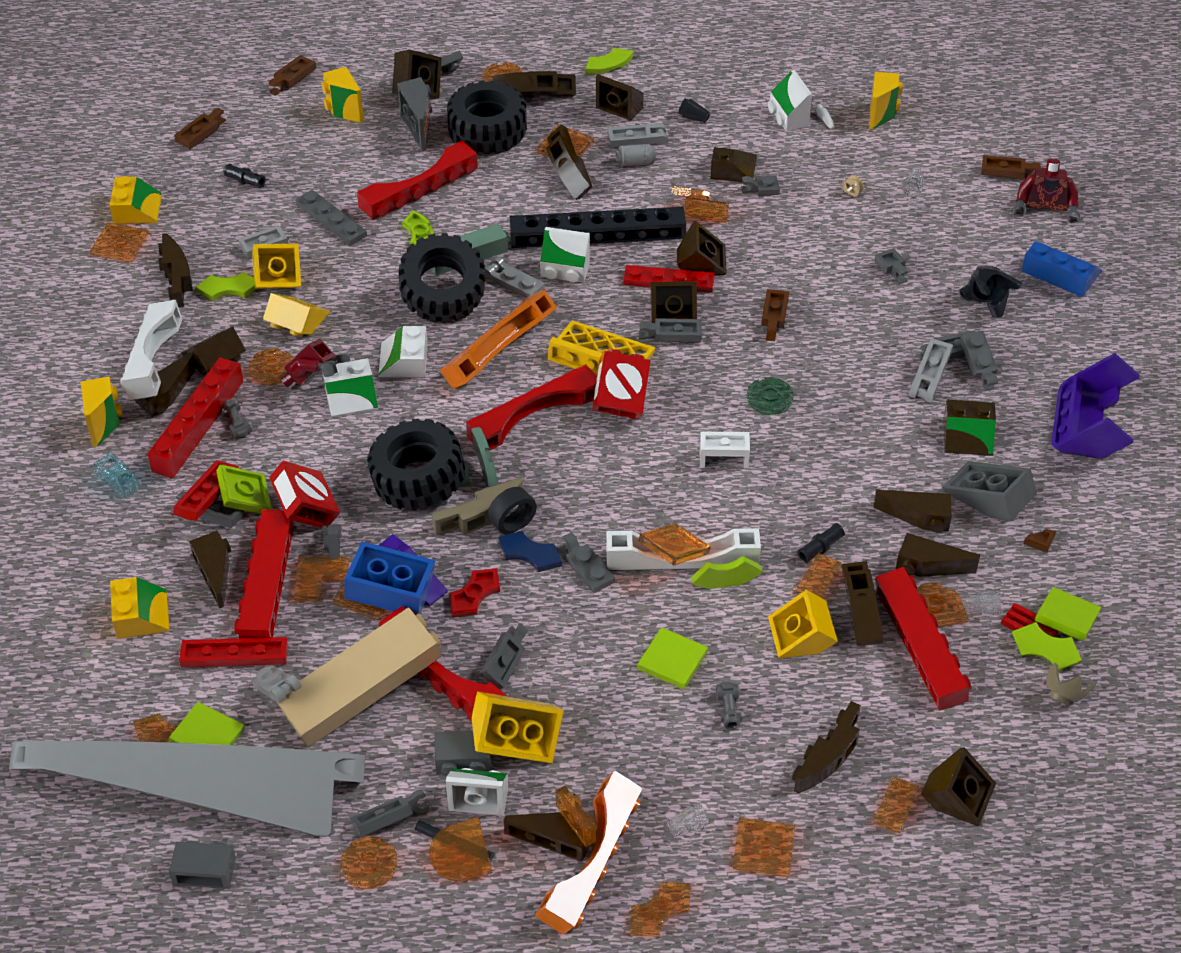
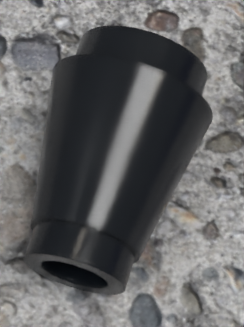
[678,98,711,123]

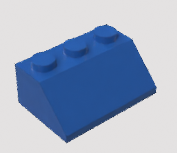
[1022,241,1102,297]
[344,541,435,615]

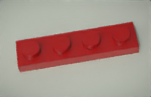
[623,265,715,293]
[173,460,239,521]
[179,637,288,667]

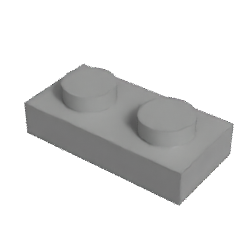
[238,225,288,258]

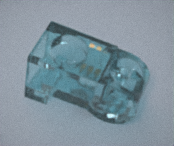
[94,452,140,498]

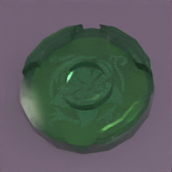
[747,377,794,415]

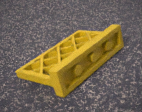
[548,320,655,375]

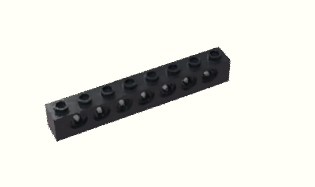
[509,206,686,248]

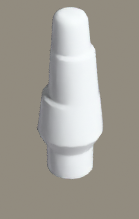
[814,104,835,129]

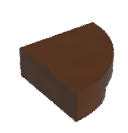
[1024,529,1056,553]

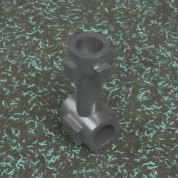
[222,399,252,438]
[716,681,742,729]

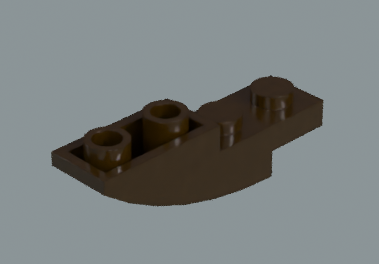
[492,71,576,97]
[546,124,592,200]
[158,233,193,308]
[841,561,883,646]
[792,701,861,793]

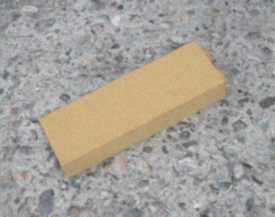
[277,607,442,747]

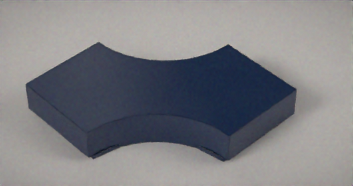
[498,531,562,572]

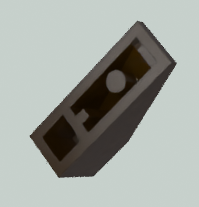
[135,353,196,417]
[873,489,952,533]
[189,530,231,609]
[896,533,981,577]
[503,812,595,862]

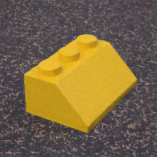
[471,692,564,763]

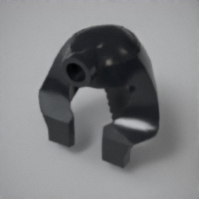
[959,266,1022,317]

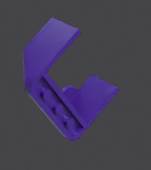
[1051,353,1140,459]

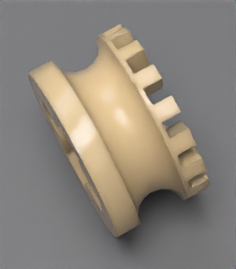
[843,175,865,197]

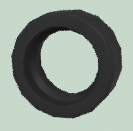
[488,487,537,535]

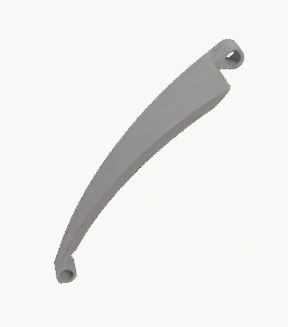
[9,741,365,836]

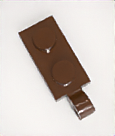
[269,55,316,96]
[174,108,226,149]
[981,155,1041,179]
[761,289,789,341]

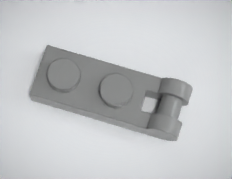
[608,123,668,147]
[485,257,545,298]
[909,338,953,403]
[251,665,302,703]

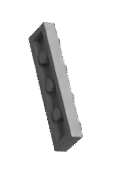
[295,190,367,246]

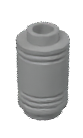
[616,144,656,167]

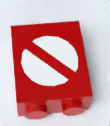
[592,349,651,419]
[269,460,340,528]

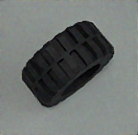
[447,80,527,154]
[398,233,485,323]
[367,418,465,511]

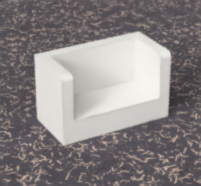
[700,432,750,468]

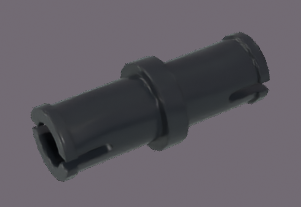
[224,163,266,189]
[797,523,845,563]

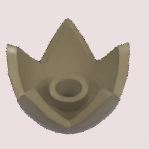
[1046,663,1096,706]

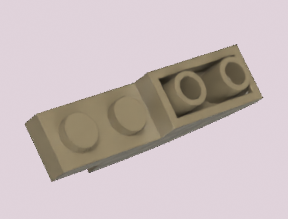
[432,477,523,536]

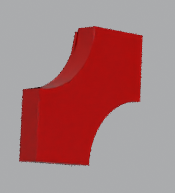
[449,568,500,618]

